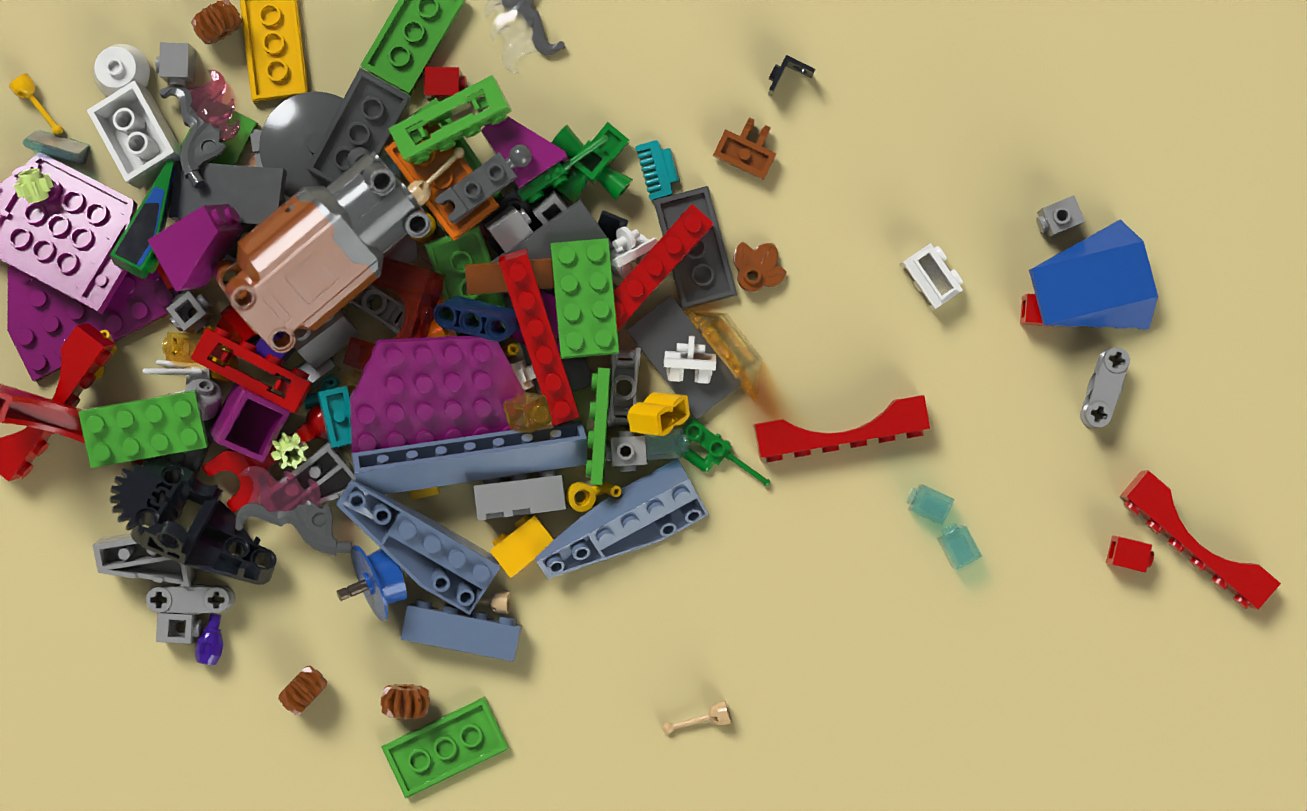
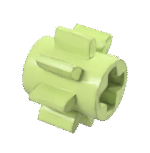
[14,168,54,203]
[271,432,308,469]

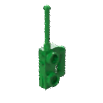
[517,135,608,205]
[674,417,770,486]

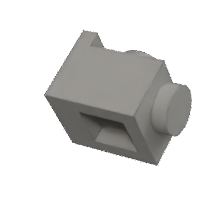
[156,613,203,644]

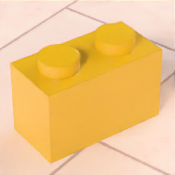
[489,514,555,578]

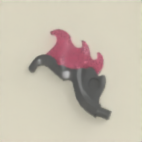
[159,69,240,189]
[235,466,352,556]

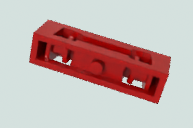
[190,326,314,413]

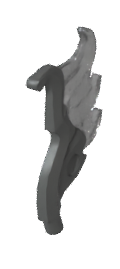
[484,0,565,73]

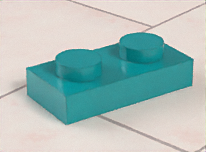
[317,386,351,449]

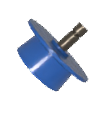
[336,545,407,621]

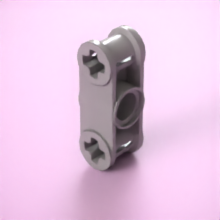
[349,284,419,337]
[608,347,641,428]
[1080,347,1130,428]
[146,584,235,614]

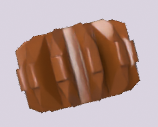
[191,0,243,44]
[278,665,327,715]
[381,684,430,719]

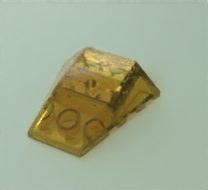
[684,309,763,402]

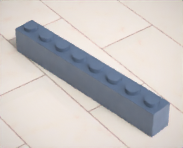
[352,420,587,494]

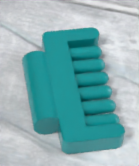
[635,140,679,201]

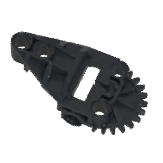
[110,457,277,585]

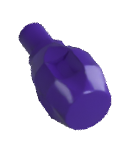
[195,613,223,665]

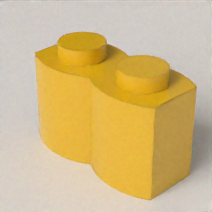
[627,392,690,436]

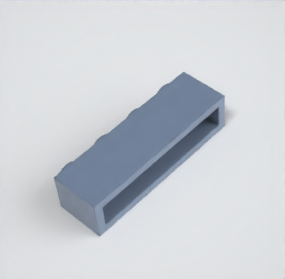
[401,600,522,661]

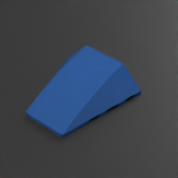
[1029,219,1158,330]

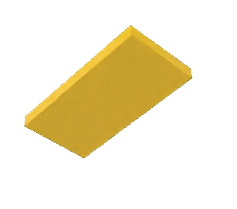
[239,0,309,103]

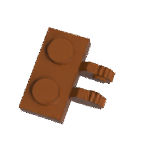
[713,117,777,181]

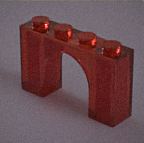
[342,257,446,370]

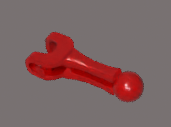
[202,404,328,512]

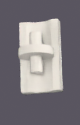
[609,227,658,278]
[664,336,716,383]

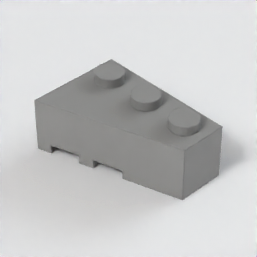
[260,441,355,511]
[473,470,567,521]
[93,524,197,587]

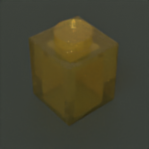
[503,392,553,433]

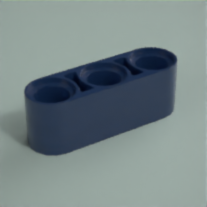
[433,296,520,342]

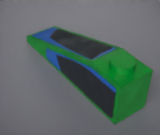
[110,159,175,280]

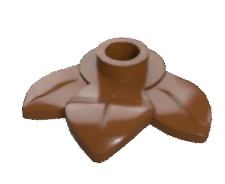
[733,242,787,292]

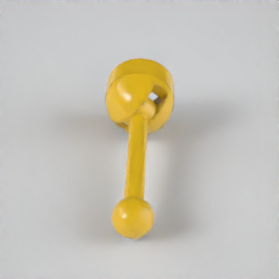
[9,73,63,136]

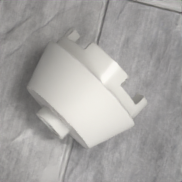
[93,44,150,97]

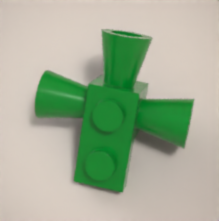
[551,122,633,204]

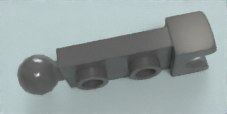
[435,144,532,224]

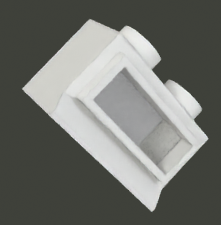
[900,243,963,311]

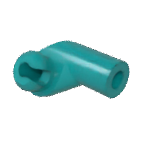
[304,376,341,409]

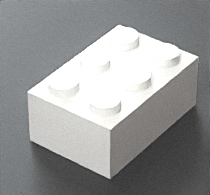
[87,80,181,189]

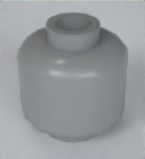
[184,379,223,421]

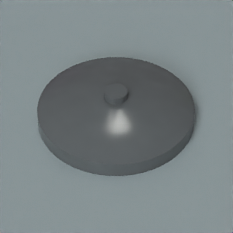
[259,92,343,198]

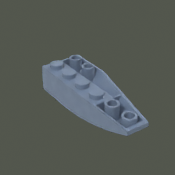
[535,458,709,579]
[336,479,501,615]

